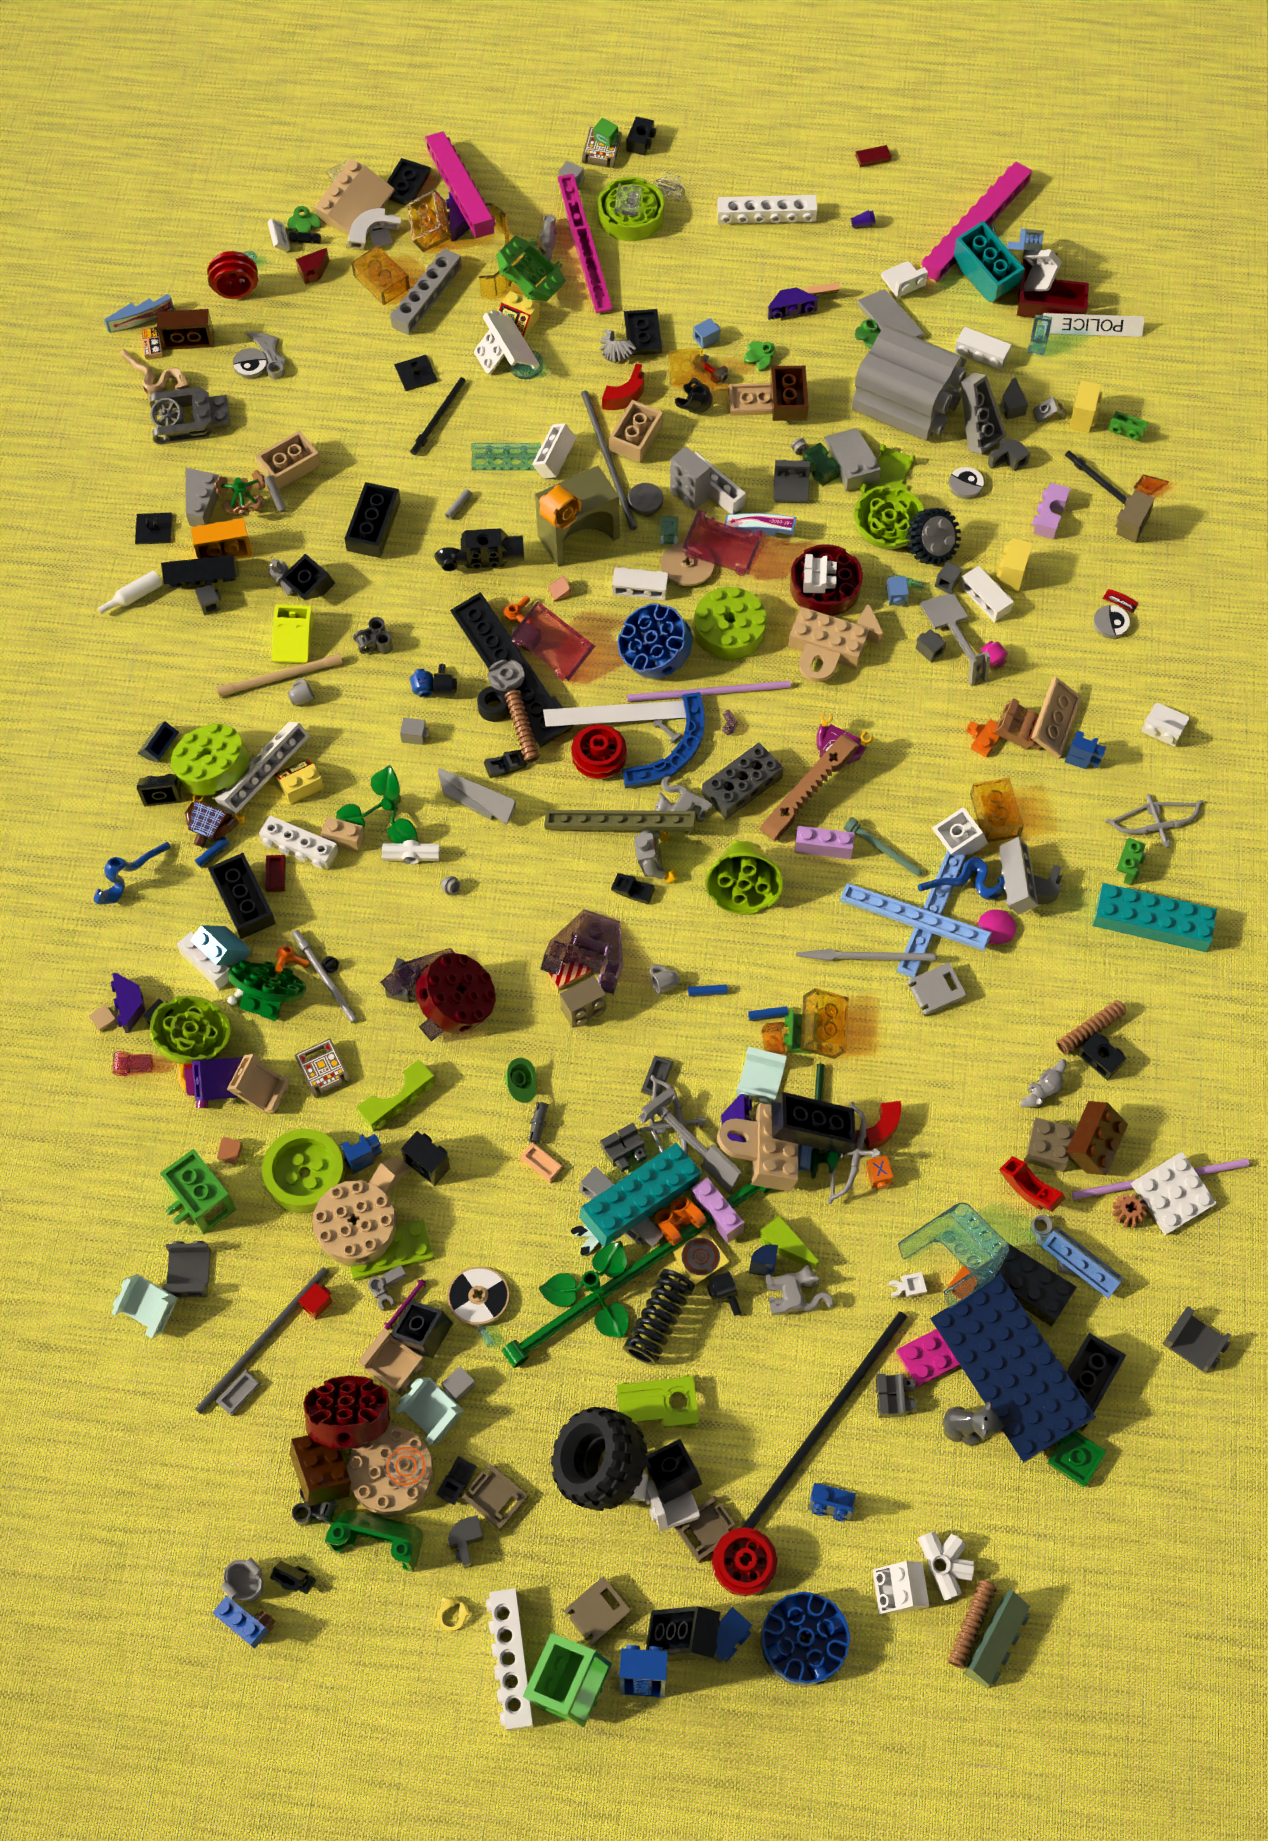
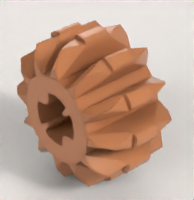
[1112,1193,1147,1228]

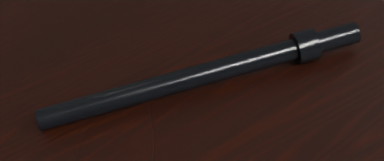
[410,377,466,455]
[1065,450,1127,506]

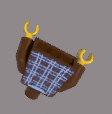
[185,795,246,848]

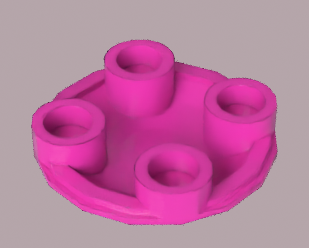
[978,909,1016,944]

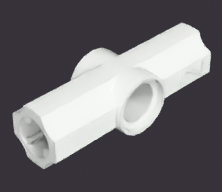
[382,840,440,865]

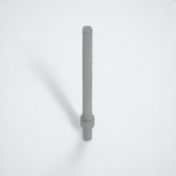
[292,929,358,1023]

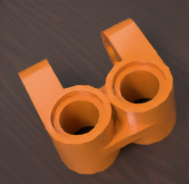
[654,1197,707,1246]

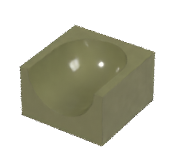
[535,465,620,567]

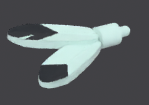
[571,1226,599,1256]

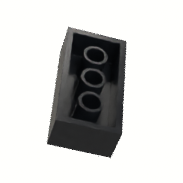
[344,482,401,558]
[161,555,240,588]
[208,853,276,939]
[771,1092,856,1155]
[981,1241,1077,1327]
[1066,1333,1126,1431]
[646,1606,720,1661]

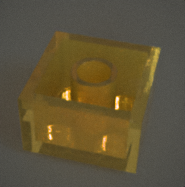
[668,348,705,385]

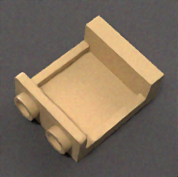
[227,1054,290,1113]
[358,1328,425,1395]

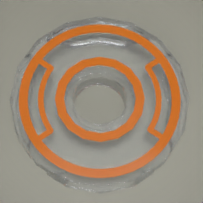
[384,1444,428,1489]

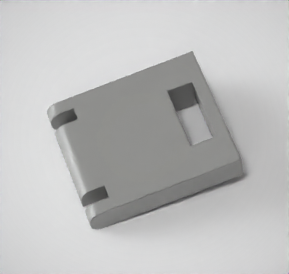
[907,962,966,1016]

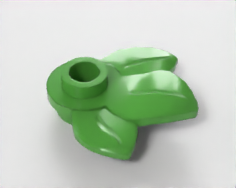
[287,206,321,233]
[855,319,881,349]
[744,341,776,371]

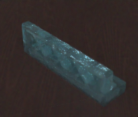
[471,443,541,470]

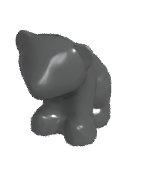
[943,1401,1004,1446]

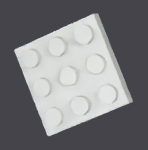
[1130,1152,1216,1235]

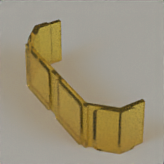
[479,203,513,299]

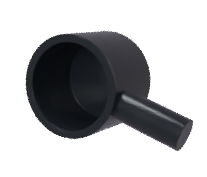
[433,664,457,697]
[706,1270,742,1316]

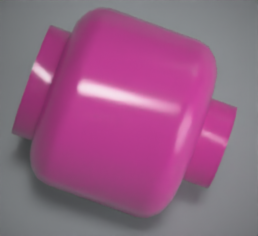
[981,641,1008,668]

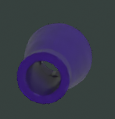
[851,210,876,228]

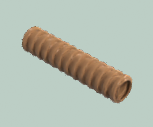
[505,690,540,762]
[1057,1000,1126,1055]
[947,1580,997,1669]

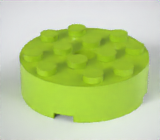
[694,587,767,660]
[171,723,250,796]

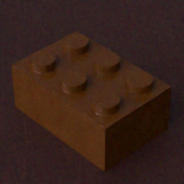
[157,309,214,350]
[770,365,808,421]
[1066,1101,1128,1175]
[290,1435,351,1507]

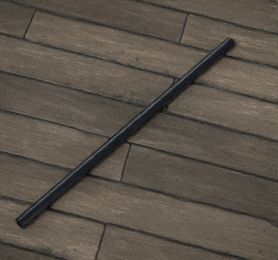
[741,1311,907,1529]

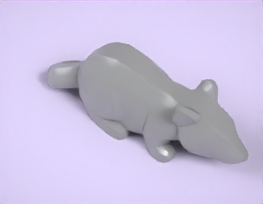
[539,214,557,260]
[1020,1058,1067,1108]

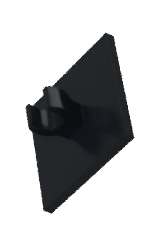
[394,355,437,391]
[135,513,172,544]

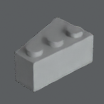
[186,468,220,527]

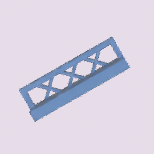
[1007,228,1044,251]
[1042,1227,1124,1299]

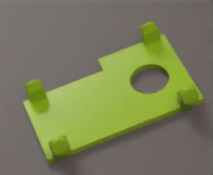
[860,444,916,500]
[616,1375,699,1429]

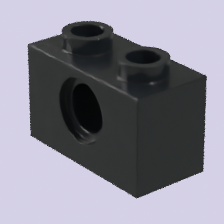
[626,116,656,156]
[1078,1032,1126,1081]

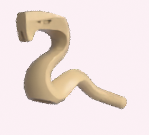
[120,349,189,397]

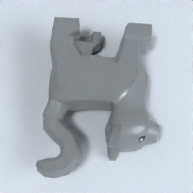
[655,776,713,835]
[766,1265,834,1316]

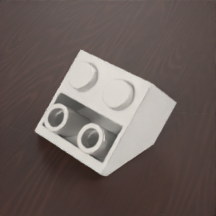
[873,1561,929,1614]

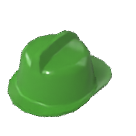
[505,1058,536,1103]

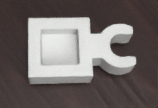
[888,1272,927,1298]

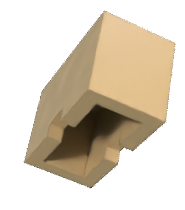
[321,817,365,852]

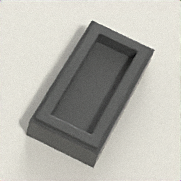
[641,1055,673,1097]

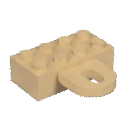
[788,607,870,682]
[717,1103,798,1191]

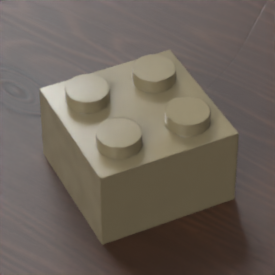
[1115,490,1155,543]
[560,976,606,1028]
[1024,1117,1075,1172]

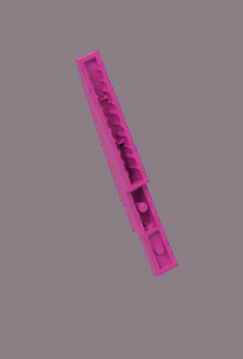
[557,174,612,314]

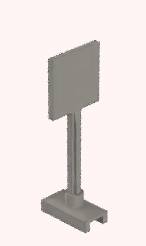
[920,592,990,686]
[638,1087,742,1194]

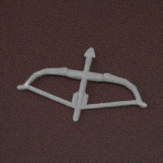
[1105,794,1203,848]
[640,1075,706,1155]
[822,1102,881,1204]

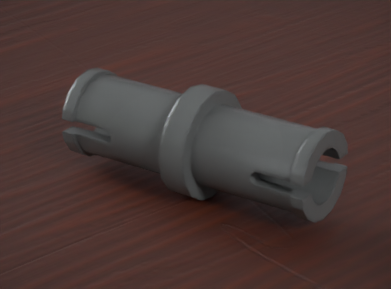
[528,1102,548,1144]

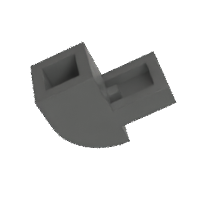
[988,439,1030,471]
[1033,865,1062,904]
[448,1515,484,1568]

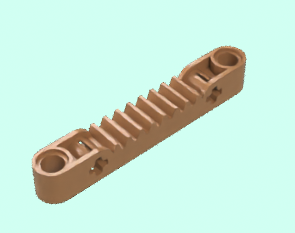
[760,734,859,842]

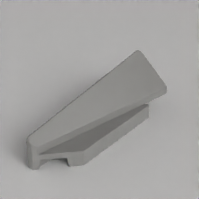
[438,768,517,825]
[579,1167,663,1247]

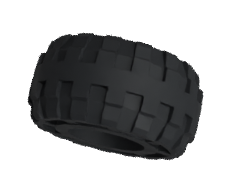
[551,1407,647,1511]

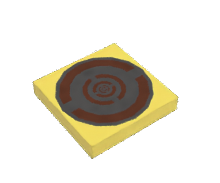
[672,1229,729,1286]

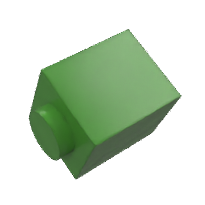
[593,118,619,148]

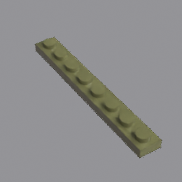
[544,810,696,831]

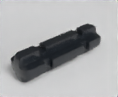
[289,231,321,244]

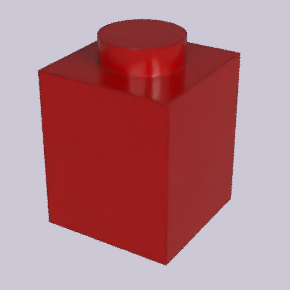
[298,1283,333,1320]

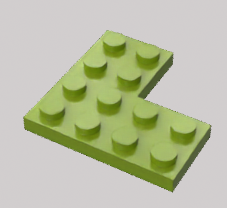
[350,1219,434,1281]

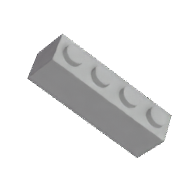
[999,837,1038,915]

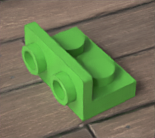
[784,1009,813,1054]

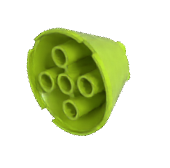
[706,840,783,914]

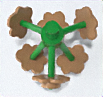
[214,470,265,515]

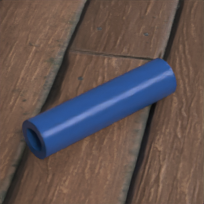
[194,837,230,868]
[688,984,727,996]
[748,1006,788,1021]

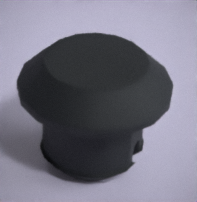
[322,956,339,973]

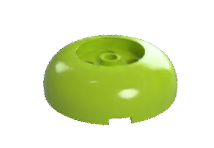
[854,486,924,549]
[150,996,230,1065]

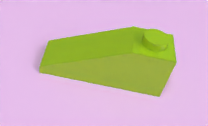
[759,1216,819,1270]

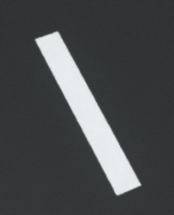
[543,701,686,727]

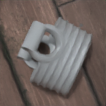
[221,1558,263,1601]

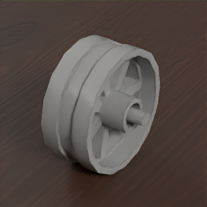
[150,398,184,427]

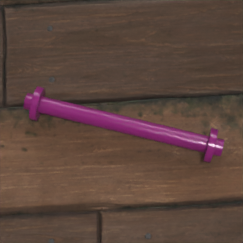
[384,1279,426,1330]

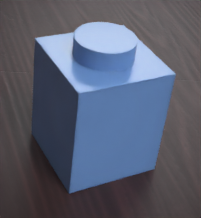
[693,318,720,349]
[886,576,909,606]

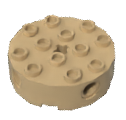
[313,1180,396,1266]
[347,1426,434,1517]

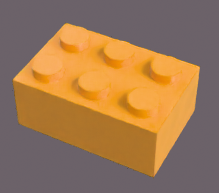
[191,518,252,559]

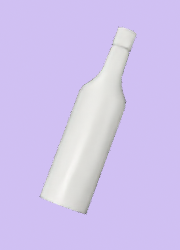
[98,570,162,614]

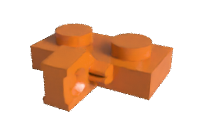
[966,719,1001,757]

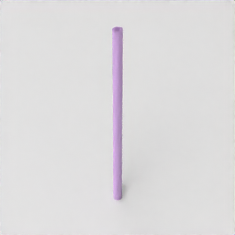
[627,681,791,702]
[1072,1158,1249,1200]

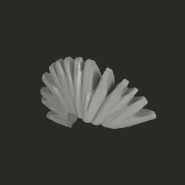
[600,330,636,362]

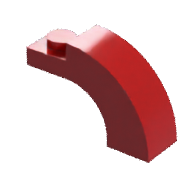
[602,363,645,410]
[853,1101,901,1150]
[999,1156,1066,1212]

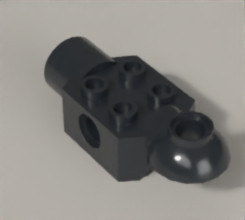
[434,528,524,571]

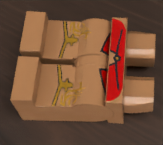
[994,698,1042,750]

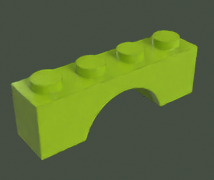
[356,1059,435,1131]

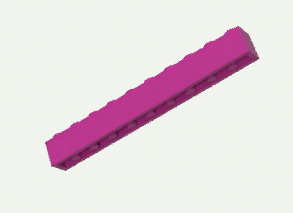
[425,131,496,238]
[921,161,1032,282]

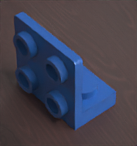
[808,1483,856,1522]

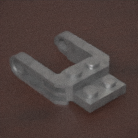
[149,387,231,444]

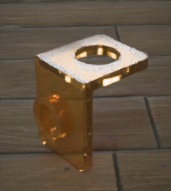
[761,1022,785,1054]

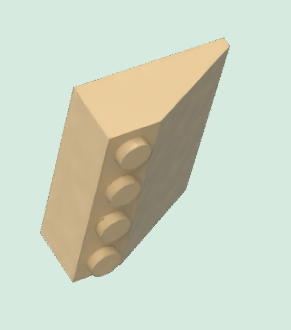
[314,158,395,235]

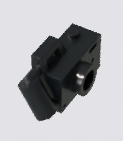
[270,1561,316,1594]

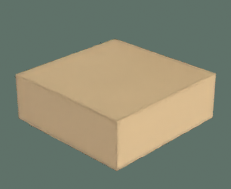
[88,1005,117,1032]

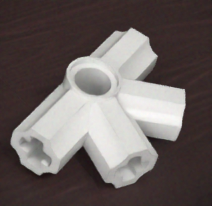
[918,1531,974,1601]

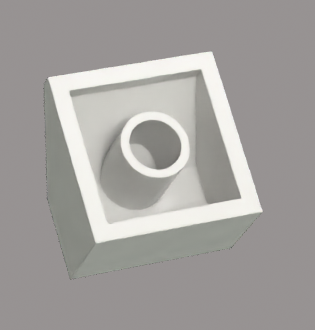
[932,807,988,856]

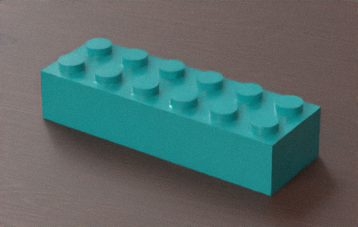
[1092,883,1217,952]
[579,1143,702,1248]

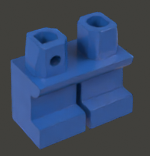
[1065,730,1106,769]
[341,1134,382,1174]

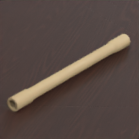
[216,653,343,698]

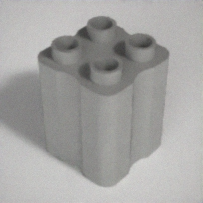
[852,325,967,441]

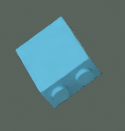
[190,925,252,965]

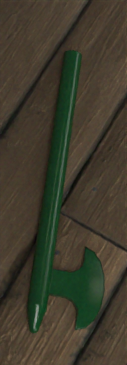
[810,1063,839,1179]

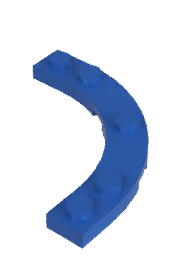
[622,692,705,788]

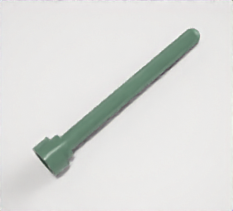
[844,817,922,876]

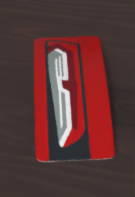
[1102,589,1138,613]

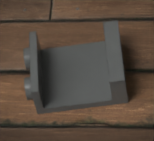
[163,1241,211,1297]
[1162,1306,1231,1373]

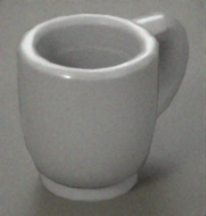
[288,679,315,705]
[649,964,679,994]

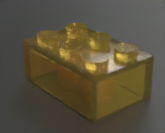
[407,189,451,252]
[351,245,410,305]
[970,777,1024,842]
[800,988,849,1059]

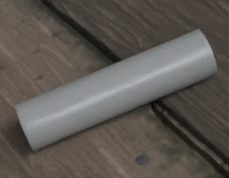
[264,475,286,511]
[445,489,472,520]

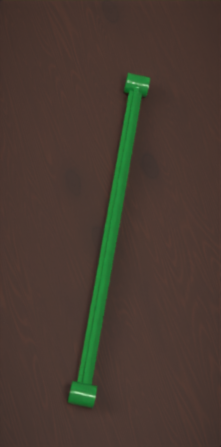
[501,1176,772,1368]

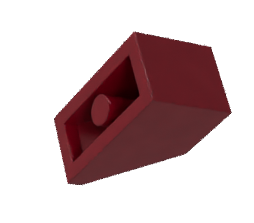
[296,248,330,284]

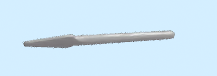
[796,949,937,961]

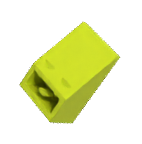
[271,604,314,664]

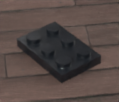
[387,158,431,206]
[624,309,662,356]

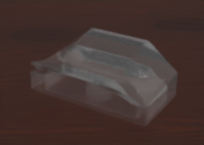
[651,172,685,200]

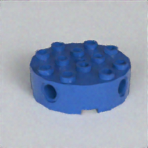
[617,603,693,679]
[760,1591,850,1687]

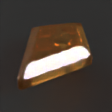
[1134,475,1169,496]

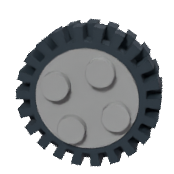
[906,508,961,564]

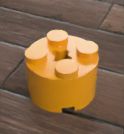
[539,484,582,529]

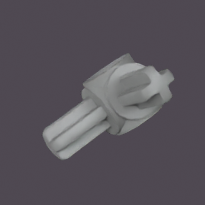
[268,558,295,596]

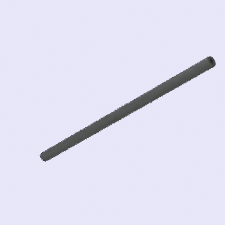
[195,1267,329,1414]

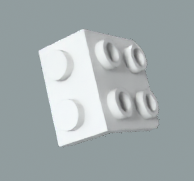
[1023,249,1062,292]
[881,261,928,298]
[474,330,505,374]
[1141,703,1189,747]
[645,1480,700,1532]

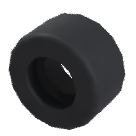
[477,686,510,722]

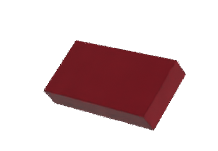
[855,145,891,167]
[265,855,286,892]

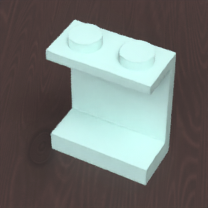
[736,1047,787,1105]
[111,1274,178,1338]
[395,1377,464,1445]

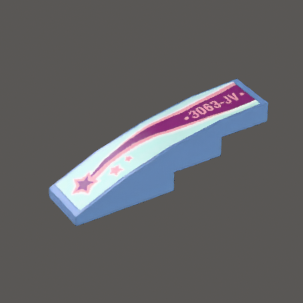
[104,294,174,333]
[723,513,797,537]

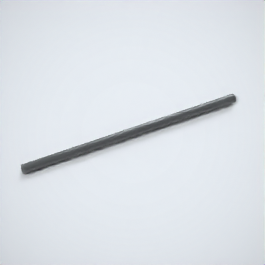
[581,390,637,530]

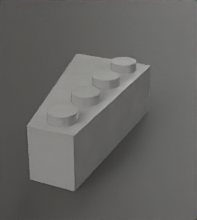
[960,373,1006,454]

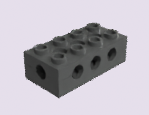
[702,743,784,820]

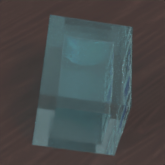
[660,515,678,544]

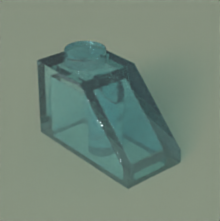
[1028,314,1052,355]

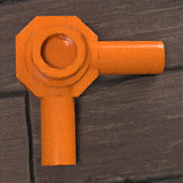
[504,596,532,625]
[275,946,309,972]

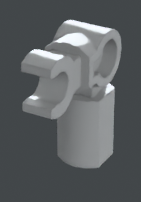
[368,1265,407,1311]

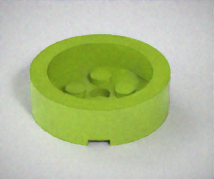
[598,177,664,241]
[262,1129,346,1213]

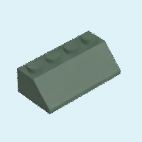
[964,1589,1031,1688]

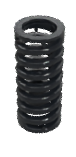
[623,1269,695,1365]

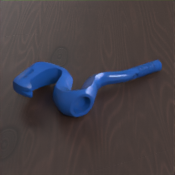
[94,842,171,905]
[918,857,1006,900]

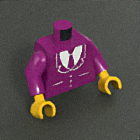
[816,712,874,768]

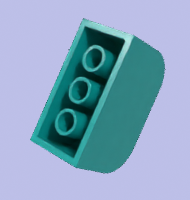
[954,221,1025,302]

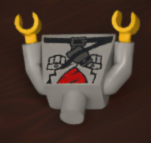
[634,830,678,884]

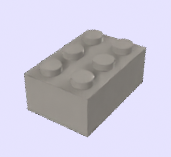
[670,446,711,511]

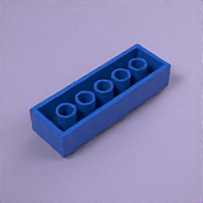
[619,1645,668,1698]

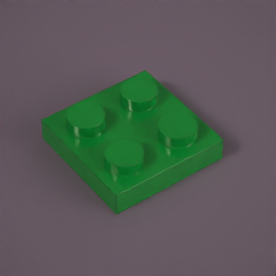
[1047,1431,1107,1488]

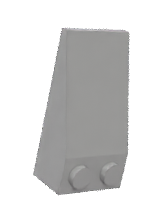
[824,428,881,492]

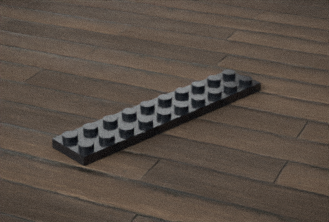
[450,592,571,748]

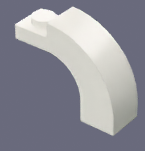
[347,208,401,250]

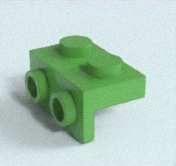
[1108,411,1148,442]
[1116,838,1146,885]

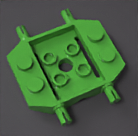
[496,235,566,301]

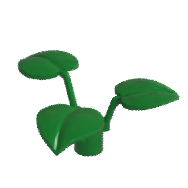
[336,765,419,844]
[539,1241,629,1338]

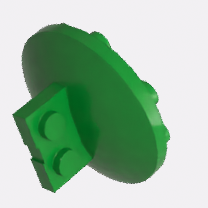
[228,960,306,1021]

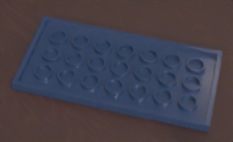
[930,1274,1096,1463]

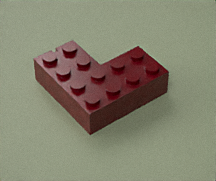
[1017,250,1089,318]

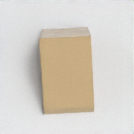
[857,605,883,644]
[369,1155,411,1194]

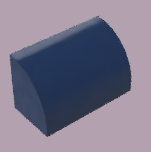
[138,721,179,762]
[749,1244,778,1277]

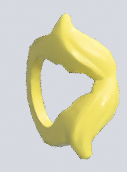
[437,1597,472,1631]

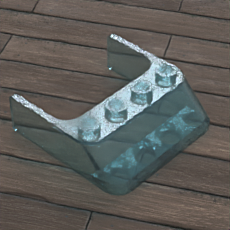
[898,1203,1009,1308]

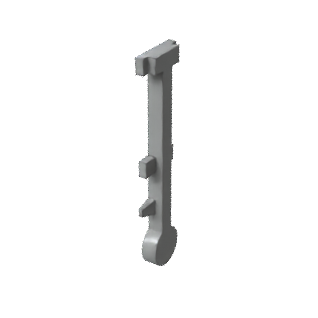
[652,719,681,743]

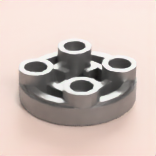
[628,483,663,517]

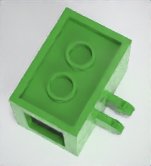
[160,1149,237,1234]
[523,1633,612,1727]

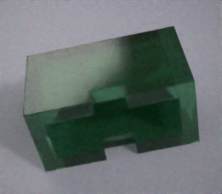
[803,443,841,486]

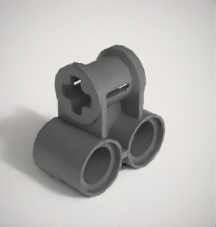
[353,617,393,654]
[292,1488,339,1526]

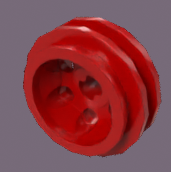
[207,251,259,299]
[571,724,627,779]
[712,1527,778,1596]

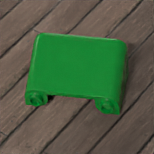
[325,1509,423,1572]

